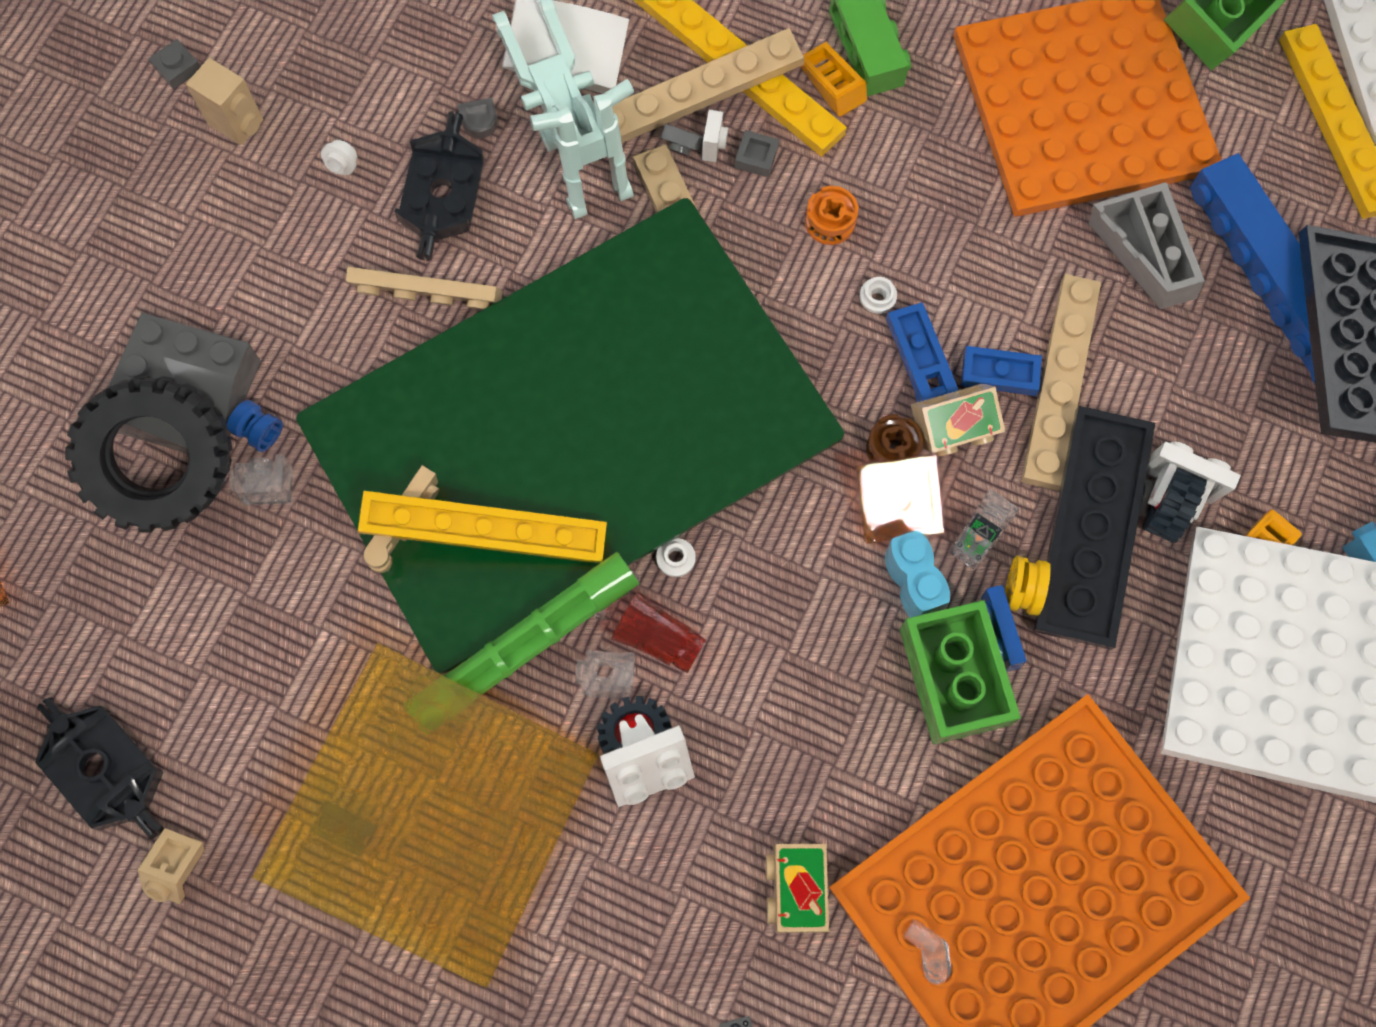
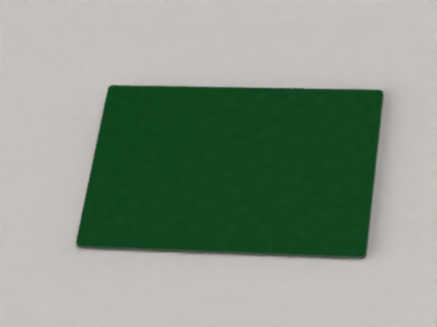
[296,198,844,674]

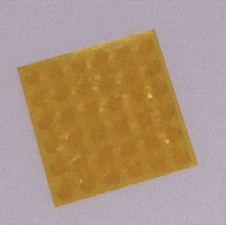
[252,643,599,988]

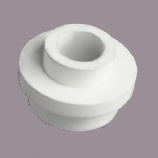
[321,140,357,175]
[860,277,897,314]
[656,538,696,577]

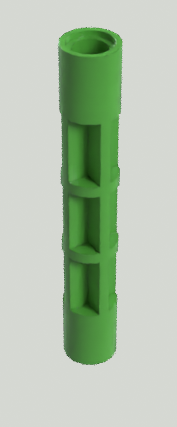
[403,552,640,736]

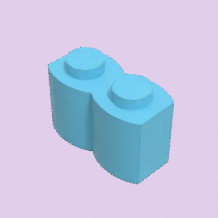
[885,529,950,618]

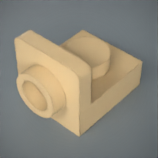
[138,828,204,904]

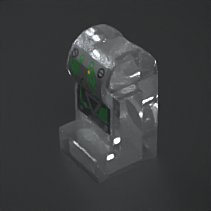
[948,489,1019,571]

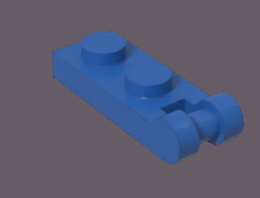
[886,302,958,402]

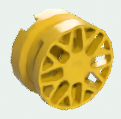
[1005,555,1050,616]

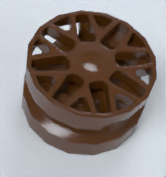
[866,414,924,475]

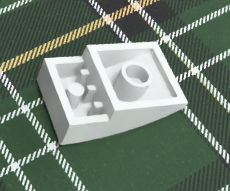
[502,0,629,94]

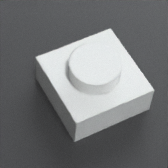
[702,110,728,162]

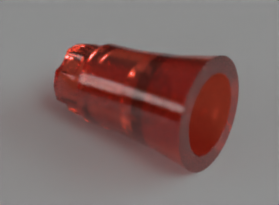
[611,591,706,673]

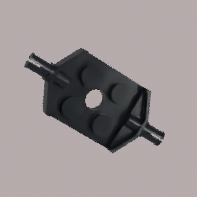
[394,111,485,261]
[35,697,164,840]

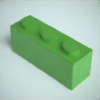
[829,0,911,96]

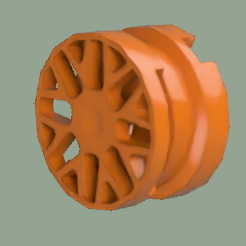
[805,185,859,245]

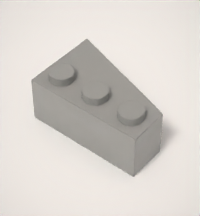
[1089,182,1205,309]

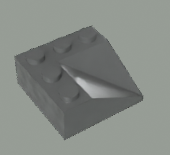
[108,312,261,454]

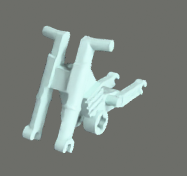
[492,0,634,219]

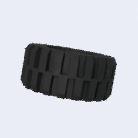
[65,375,232,533]

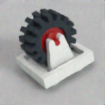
[1144,441,1241,543]
[597,696,695,807]

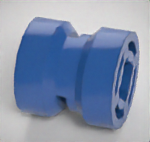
[227,400,283,452]

